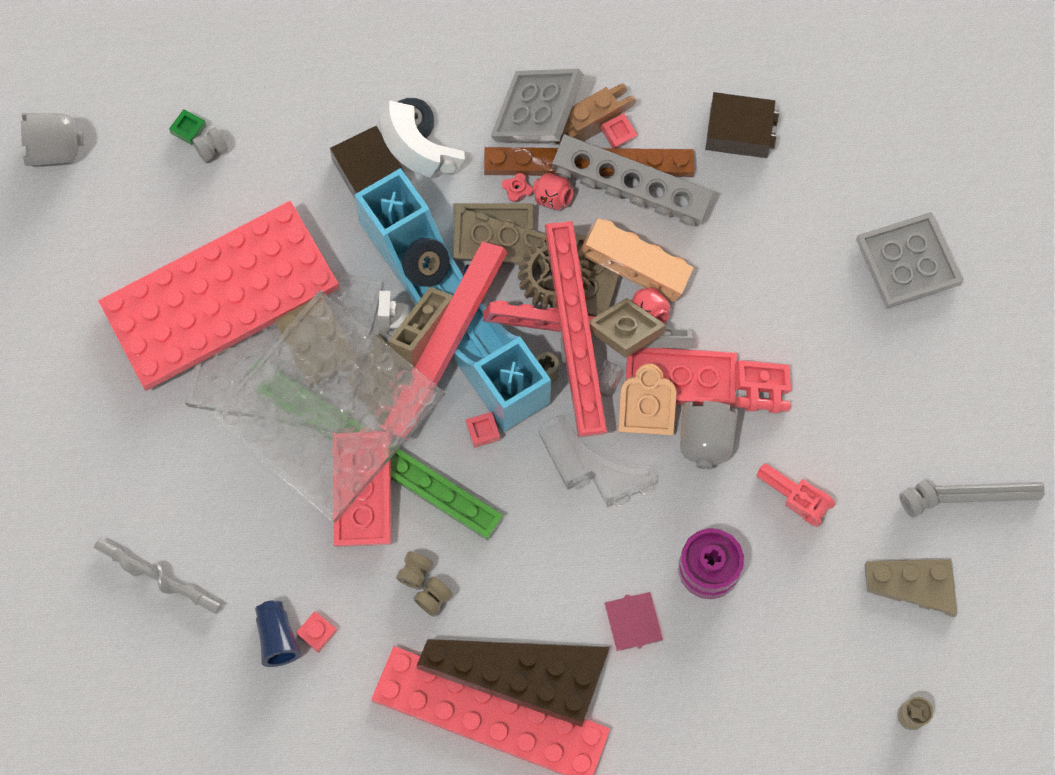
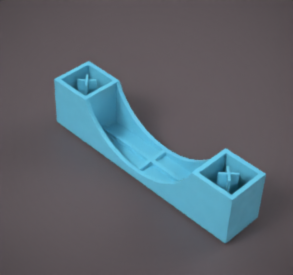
[354,168,551,432]

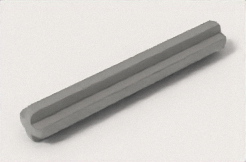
[934,483,1045,503]

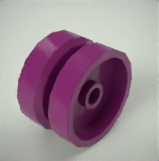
[678,528,744,599]

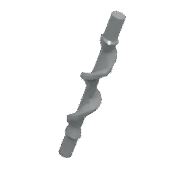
[94,539,222,614]

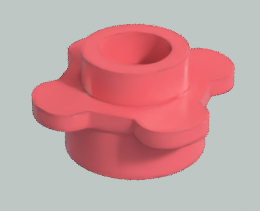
[502,173,532,202]

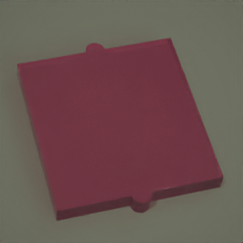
[604,592,663,651]

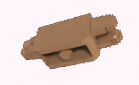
[554,83,636,144]

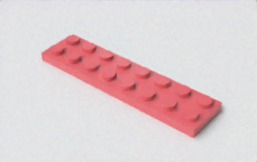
[371,646,610,775]

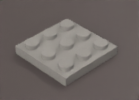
[491,69,584,142]
[856,212,963,309]

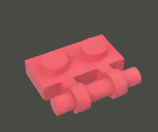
[735,360,791,414]

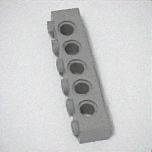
[552,134,713,226]

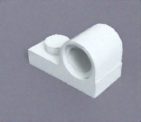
[378,291,411,337]

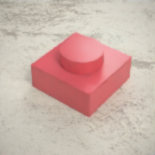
[600,113,637,148]
[465,412,500,448]
[296,611,337,653]

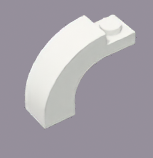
[380,100,465,178]

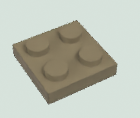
[589,298,665,358]

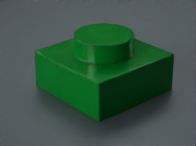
[169,109,207,145]

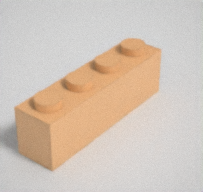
[579,218,694,303]

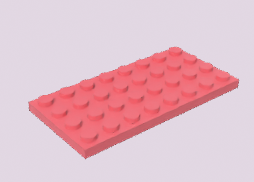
[98,201,340,391]

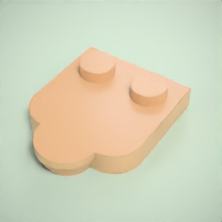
[618,364,676,435]

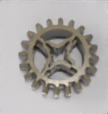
[518,241,591,310]

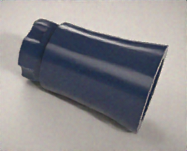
[255,600,301,667]

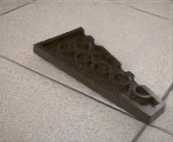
[417,639,610,727]

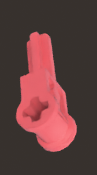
[756,464,836,527]

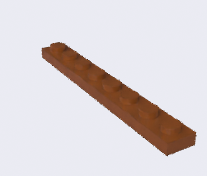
[484,147,694,177]

